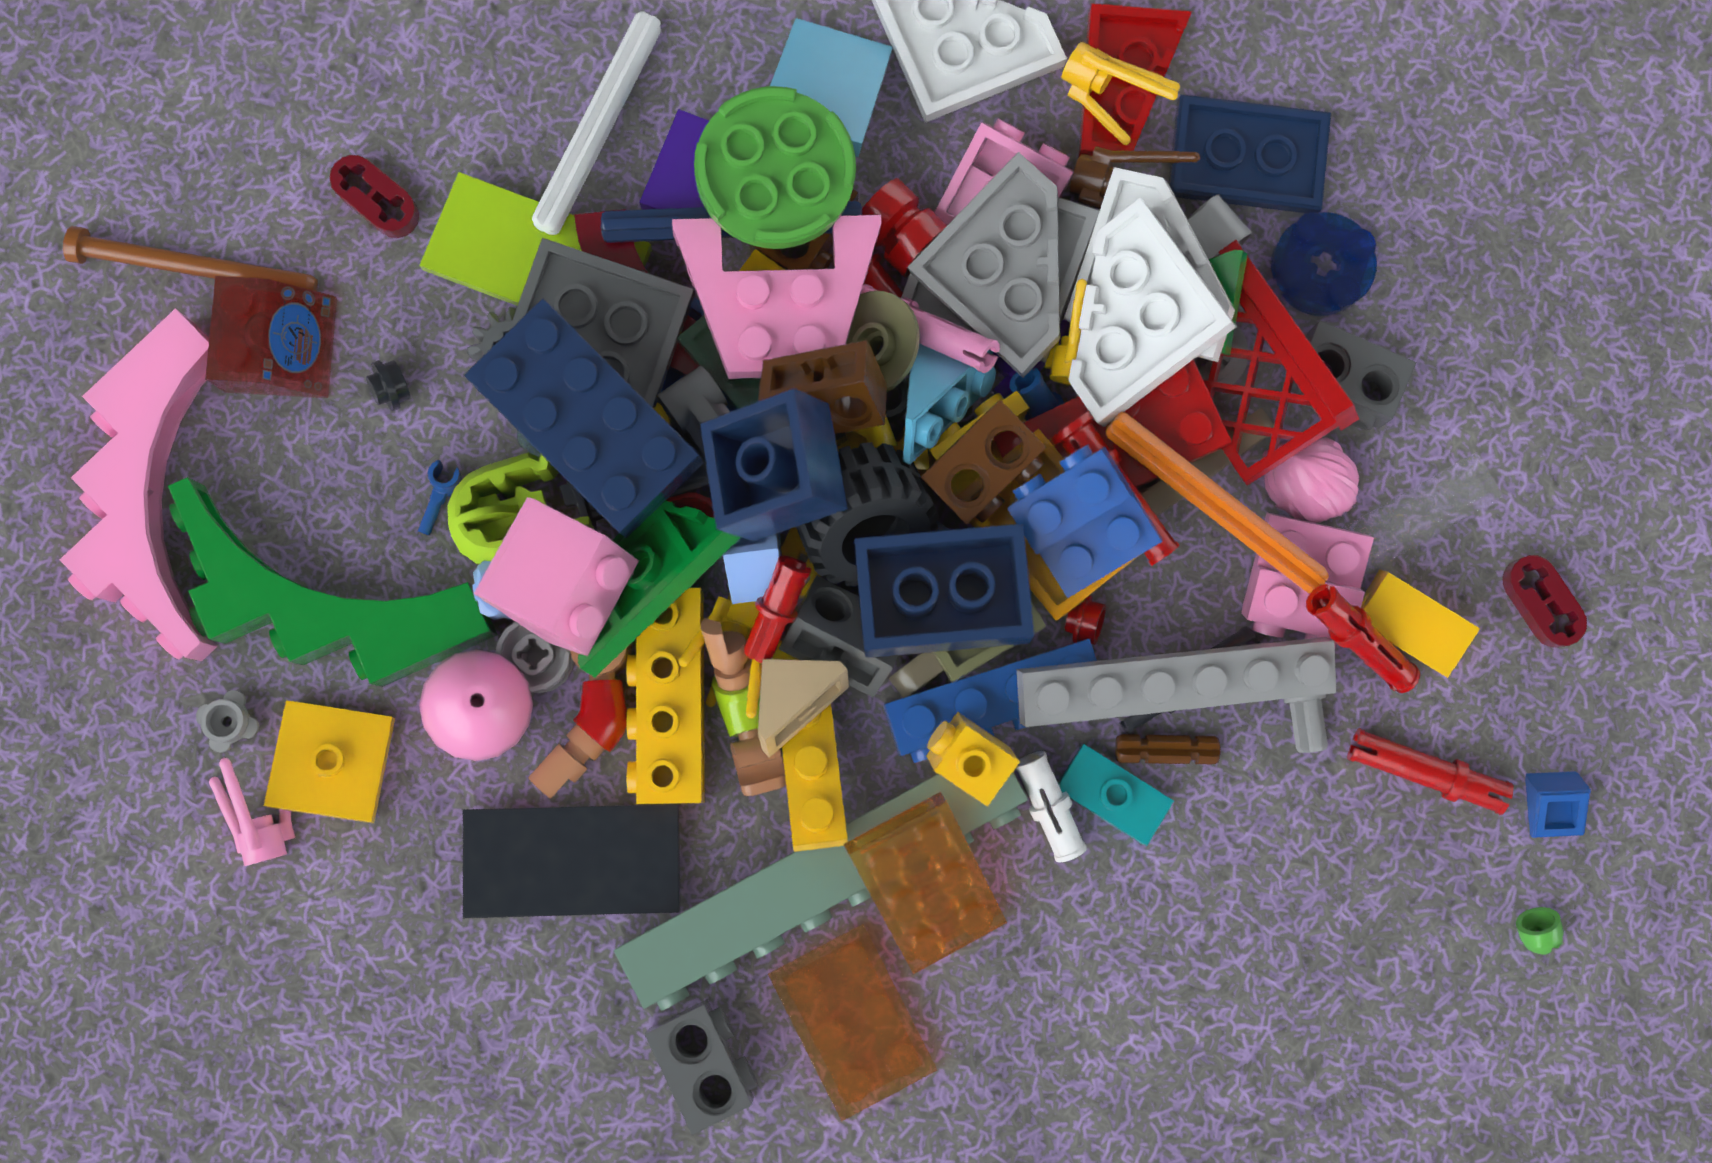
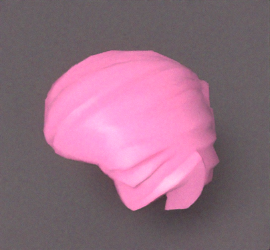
[1263,438,1359,523]

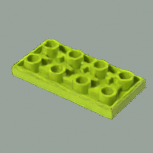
[419,172,652,306]

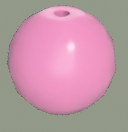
[419,649,533,761]

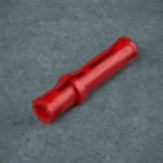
[1306,584,1420,693]
[1347,728,1514,815]

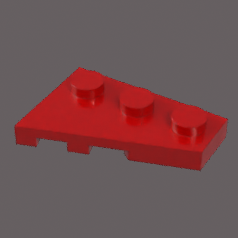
[1079,3,1192,156]

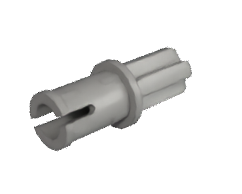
[1283,694,1328,753]

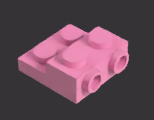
[934,118,1074,225]
[1241,512,1374,648]

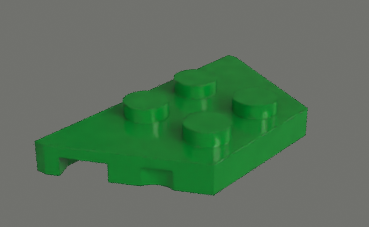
[578,500,741,678]

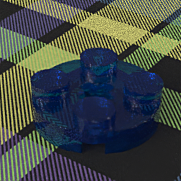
[1271,212,1377,316]

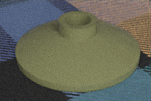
[846,291,920,392]

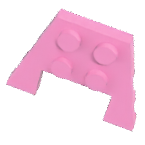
[672,215,881,379]

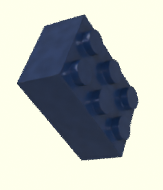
[855,524,1034,658]

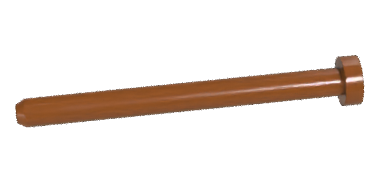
[63,226,318,294]

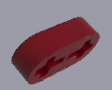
[329,155,420,238]
[1503,555,1587,648]

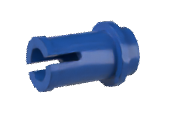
[1010,368,1065,420]

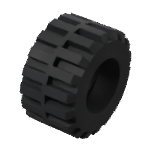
[796,442,939,586]

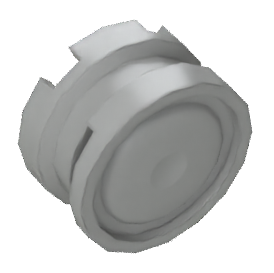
[496,622,574,694]

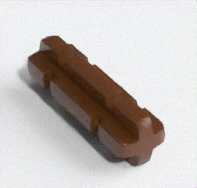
[1115,734,1221,765]

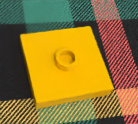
[263,700,395,823]

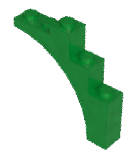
[168,477,498,687]

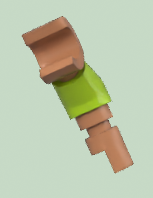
[700,618,786,796]

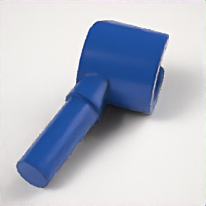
[418,460,462,536]

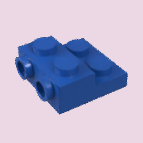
[1007,444,1163,598]

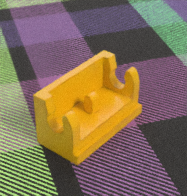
[1361,569,1480,678]

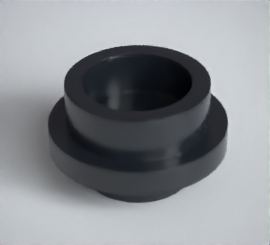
[366,360,410,411]

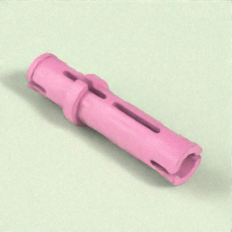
[861,284,1000,373]

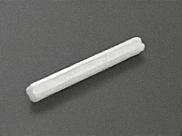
[532,12,661,235]

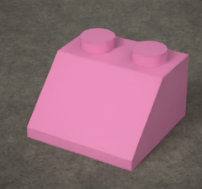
[474,497,639,656]

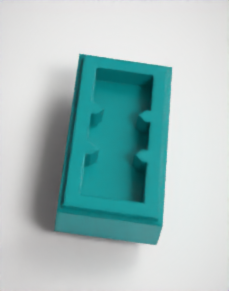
[1058,744,1174,846]

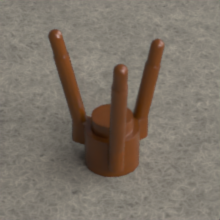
[1070,146,1200,209]

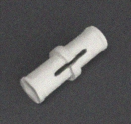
[1015,751,1087,862]

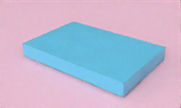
[770,18,893,157]

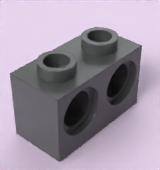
[1292,320,1417,430]
[779,575,898,698]
[644,999,758,1135]

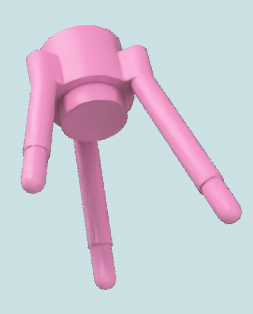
[209,758,296,866]

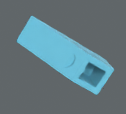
[903,344,996,465]

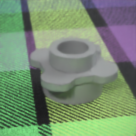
[196,690,259,753]

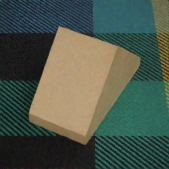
[758,659,849,758]

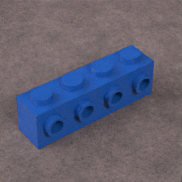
[883,639,1097,763]

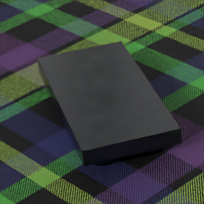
[463,804,681,918]

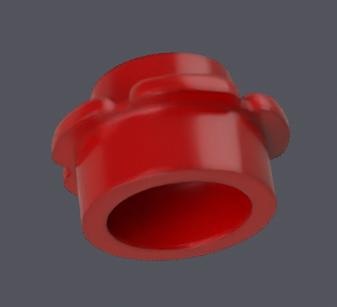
[1065,595,1106,645]

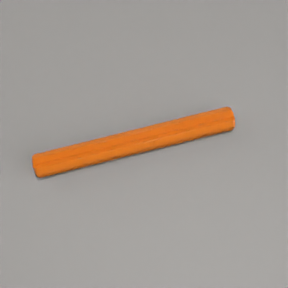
[1105,412,1329,594]

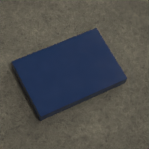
[1168,94,1331,215]

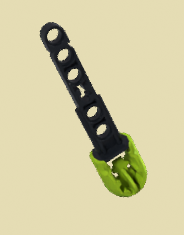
[447,379,909,564]

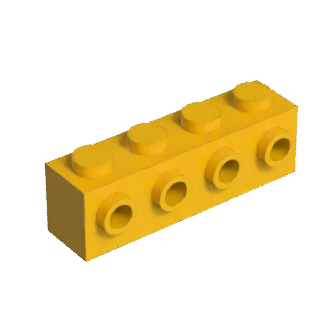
[627,588,705,804]

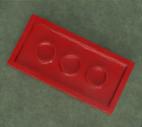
[993,360,1232,488]

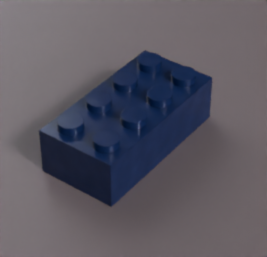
[463,298,703,538]

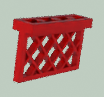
[1203,240,1359,486]

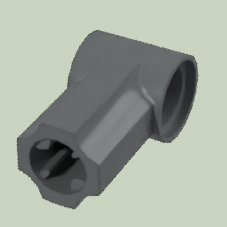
[656,365,730,458]

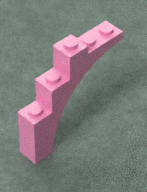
[60,308,228,661]

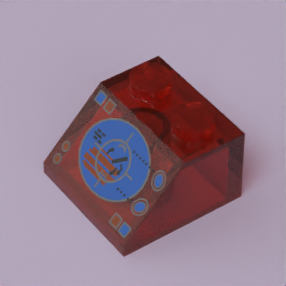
[205,276,337,398]

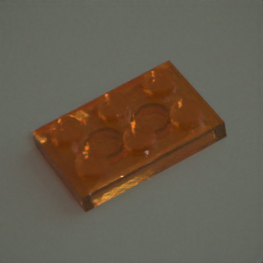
[844,792,1007,975]
[768,923,938,1121]

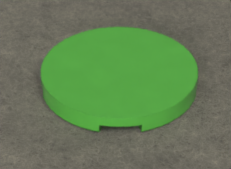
[694,86,856,249]

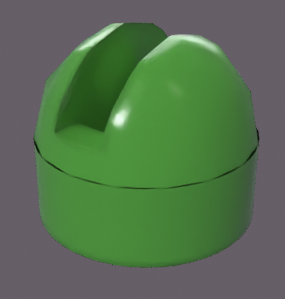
[1516,907,1564,955]

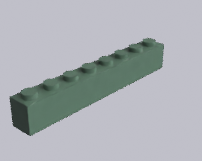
[613,772,1028,1011]

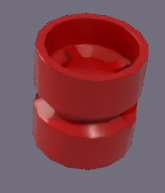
[862,178,947,277]

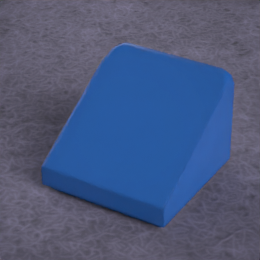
[1525,771,1591,838]

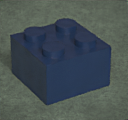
[700,388,848,541]

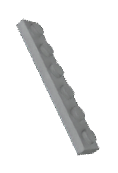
[1017,637,1336,727]

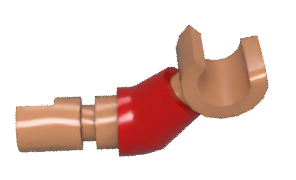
[528,644,632,799]

